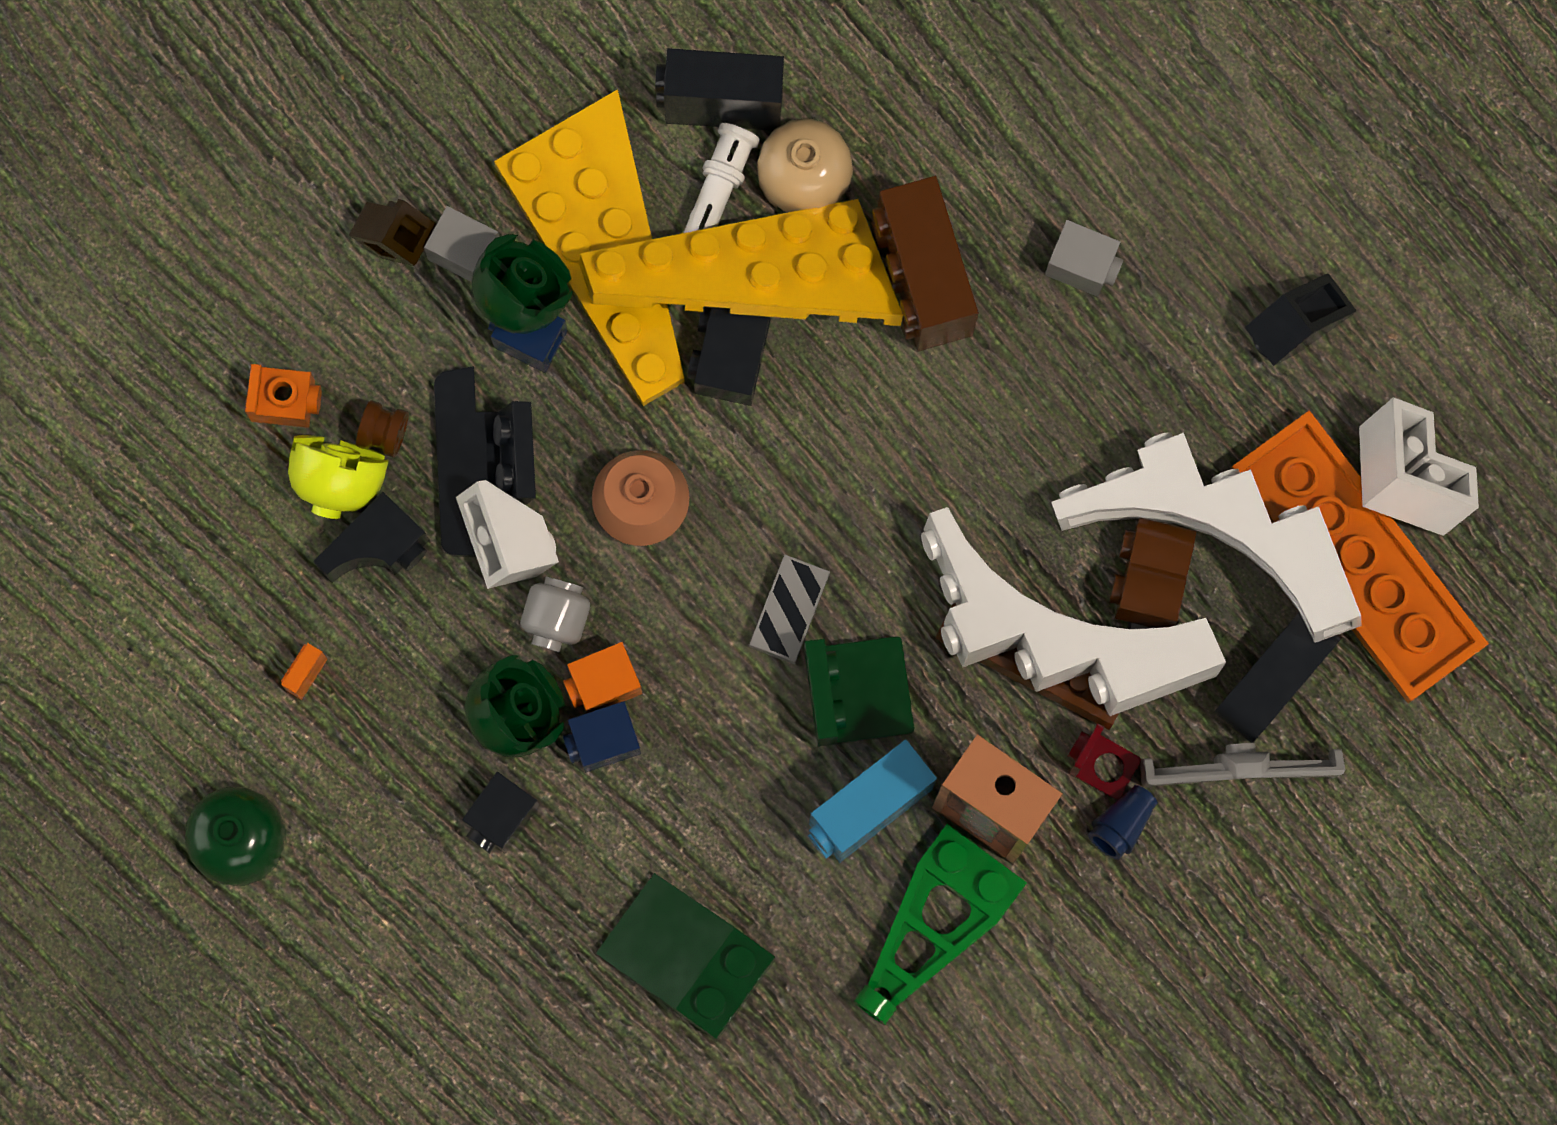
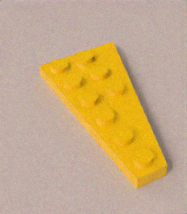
[494,89,685,406]
[579,199,903,326]

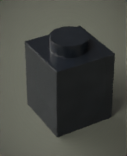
[462,771,540,854]

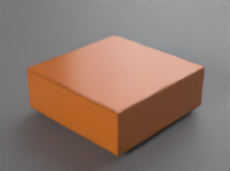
[281,643,328,700]

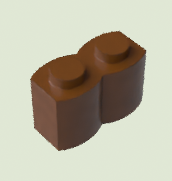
[1109,518,1197,628]

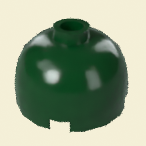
[471,234,573,334]
[464,655,565,757]
[185,787,286,886]

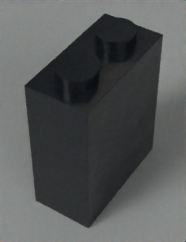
[655,48,784,131]

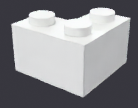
[1359,397,1479,536]

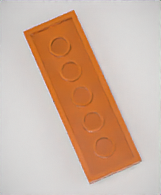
[1231,410,1489,704]

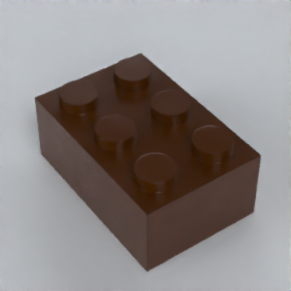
[871,175,979,352]

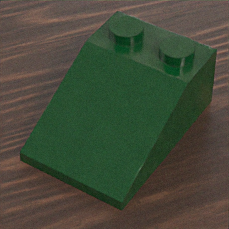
[596,873,775,1042]

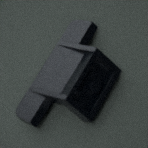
[434,366,536,557]

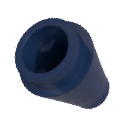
[1088,785,1158,860]

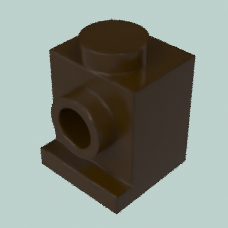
[349,199,437,266]

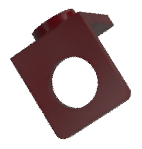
[1067,723,1141,800]

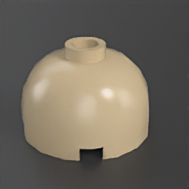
[757,118,853,212]

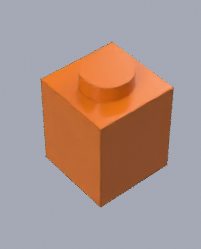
[563,642,642,713]

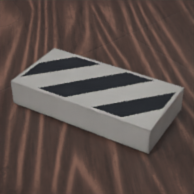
[749,554,830,665]

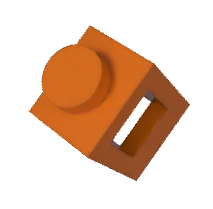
[245,364,322,428]

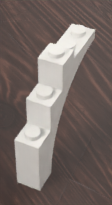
[1051,432,1362,643]
[921,507,1226,716]

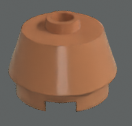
[592,450,690,546]

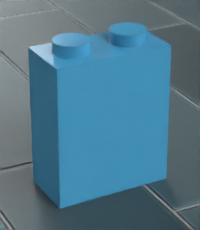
[808,739,937,863]

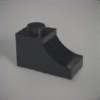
[313,492,429,583]

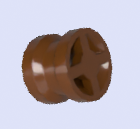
[356,400,409,458]

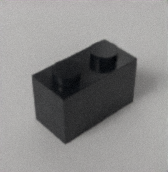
[687,306,772,406]

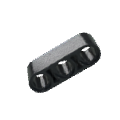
[1214,612,1342,743]

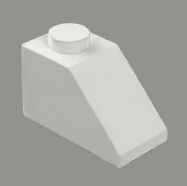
[456,480,559,589]

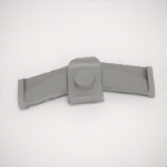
[1140,743,1345,788]

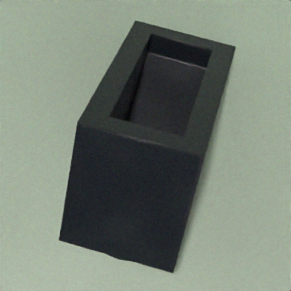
[1245,273,1357,366]

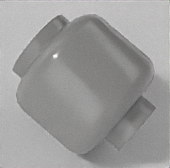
[520,577,590,652]

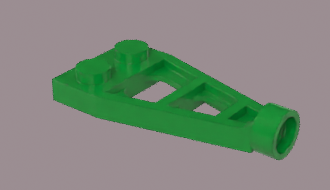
[853,824,1027,1025]

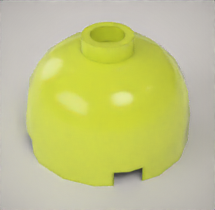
[288,435,389,519]

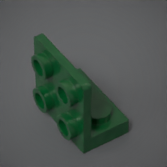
[804,636,915,747]

